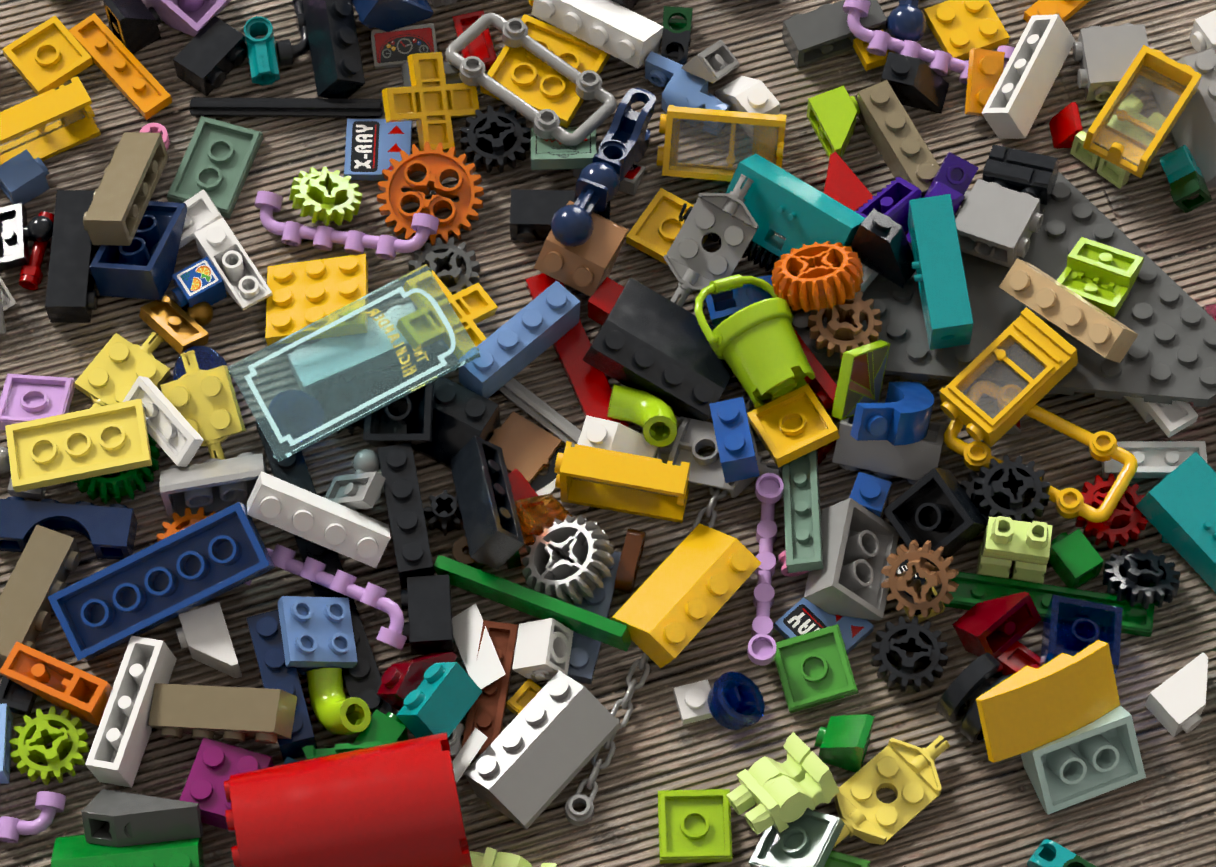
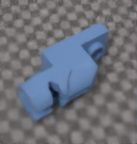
[645,51,731,137]

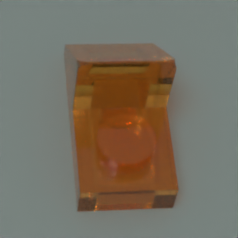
[514,493,573,546]

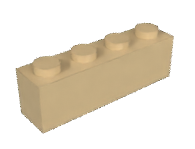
[999,258,1139,363]

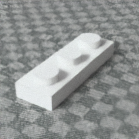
[123,376,204,467]
[1102,441,1207,478]

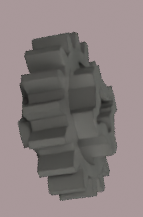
[408,237,480,295]

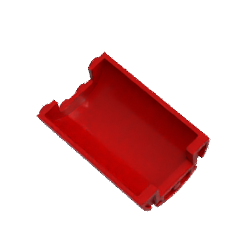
[224,732,472,867]

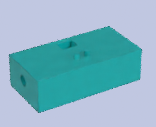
[726,154,865,258]
[908,194,973,350]
[1136,452,1216,593]

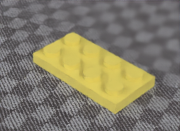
[5,399,152,493]

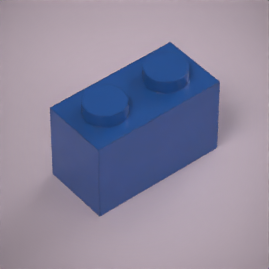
[709,397,760,483]

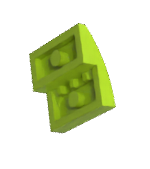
[1056,237,1144,318]

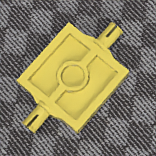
[75,332,171,409]
[160,350,246,460]

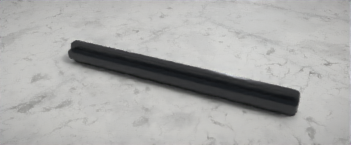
[190,97,383,118]

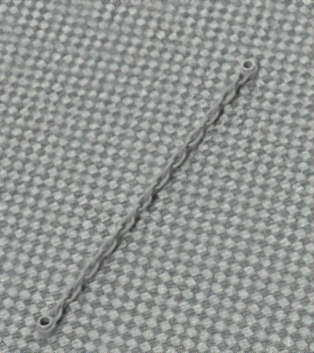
[565,399,765,826]

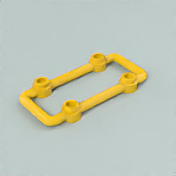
[943,381,1138,523]

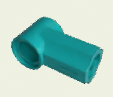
[244,16,280,86]

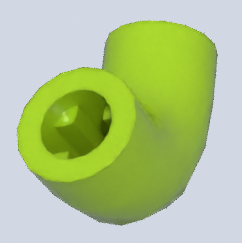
[607,384,677,447]
[307,668,371,735]

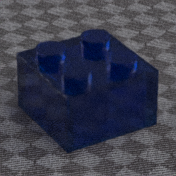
[1040,595,1123,674]

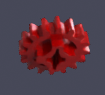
[1075,474,1148,549]

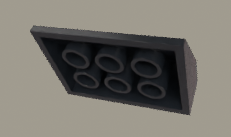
[583,277,733,421]

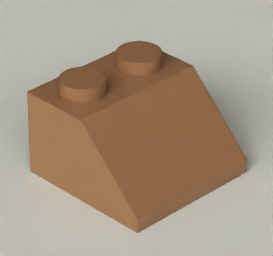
[534,201,629,297]

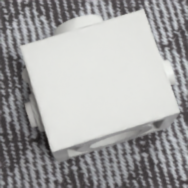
[512,618,574,682]

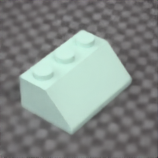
[1021,705,1146,815]

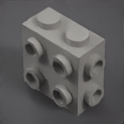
[1073,23,1154,102]
[954,179,1043,268]

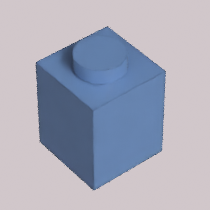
[0,149,50,205]

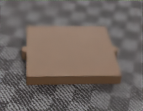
[489,411,562,484]

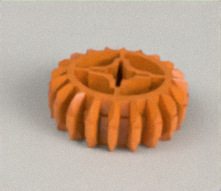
[771,241,864,313]

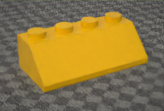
[610,523,761,668]

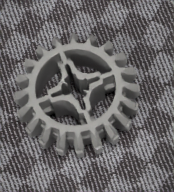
[521,515,615,605]

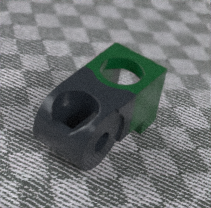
[661,6,693,65]

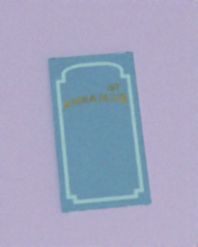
[228,264,480,462]

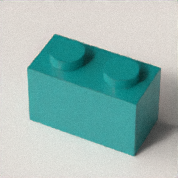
[396,662,483,738]

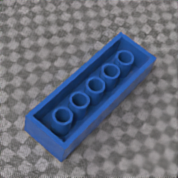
[48,502,276,662]

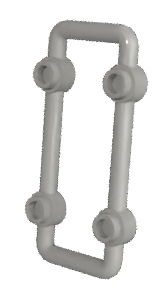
[445,13,617,146]

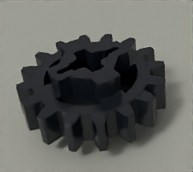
[460,105,531,173]
[973,454,1050,523]
[1102,548,1180,609]
[871,616,948,693]

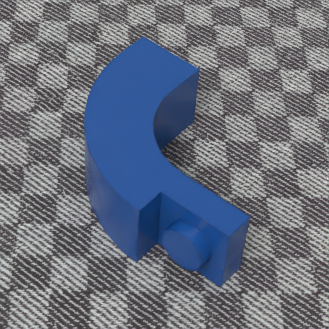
[850,382,935,446]

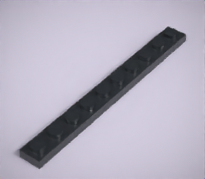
[255,412,393,716]

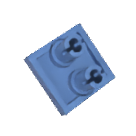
[277,596,358,676]

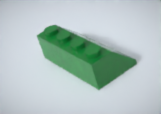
[51,835,204,867]

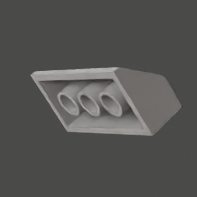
[1151,48,1216,189]
[464,671,621,830]

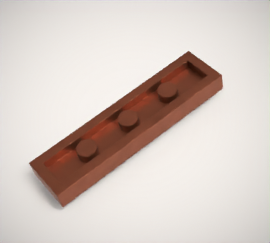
[461,620,518,759]

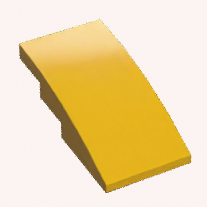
[976,640,1120,763]

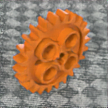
[377,142,484,248]

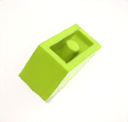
[807,86,860,159]

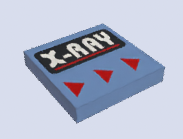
[344,119,413,181]
[774,598,874,654]

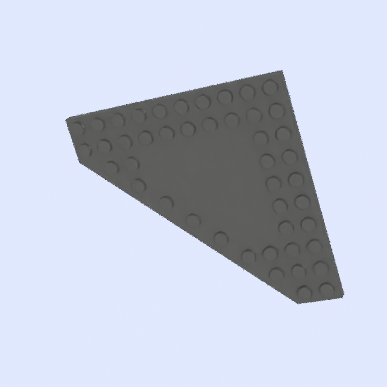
[791,171,1216,408]

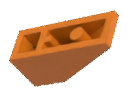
[0,642,112,726]

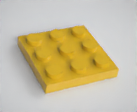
[480,14,610,128]
[265,253,368,347]

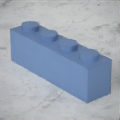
[459,281,581,399]

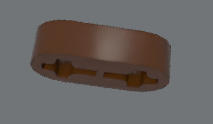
[614,528,646,594]

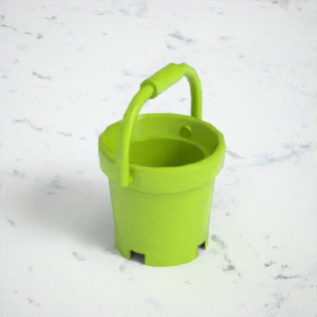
[694,274,815,408]

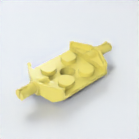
[833,735,950,848]

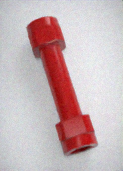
[19,212,54,290]

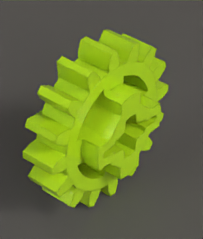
[289,167,362,226]
[9,706,90,785]

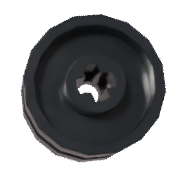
[936,652,1013,745]

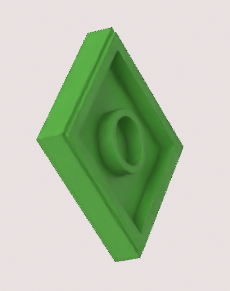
[774,624,859,713]

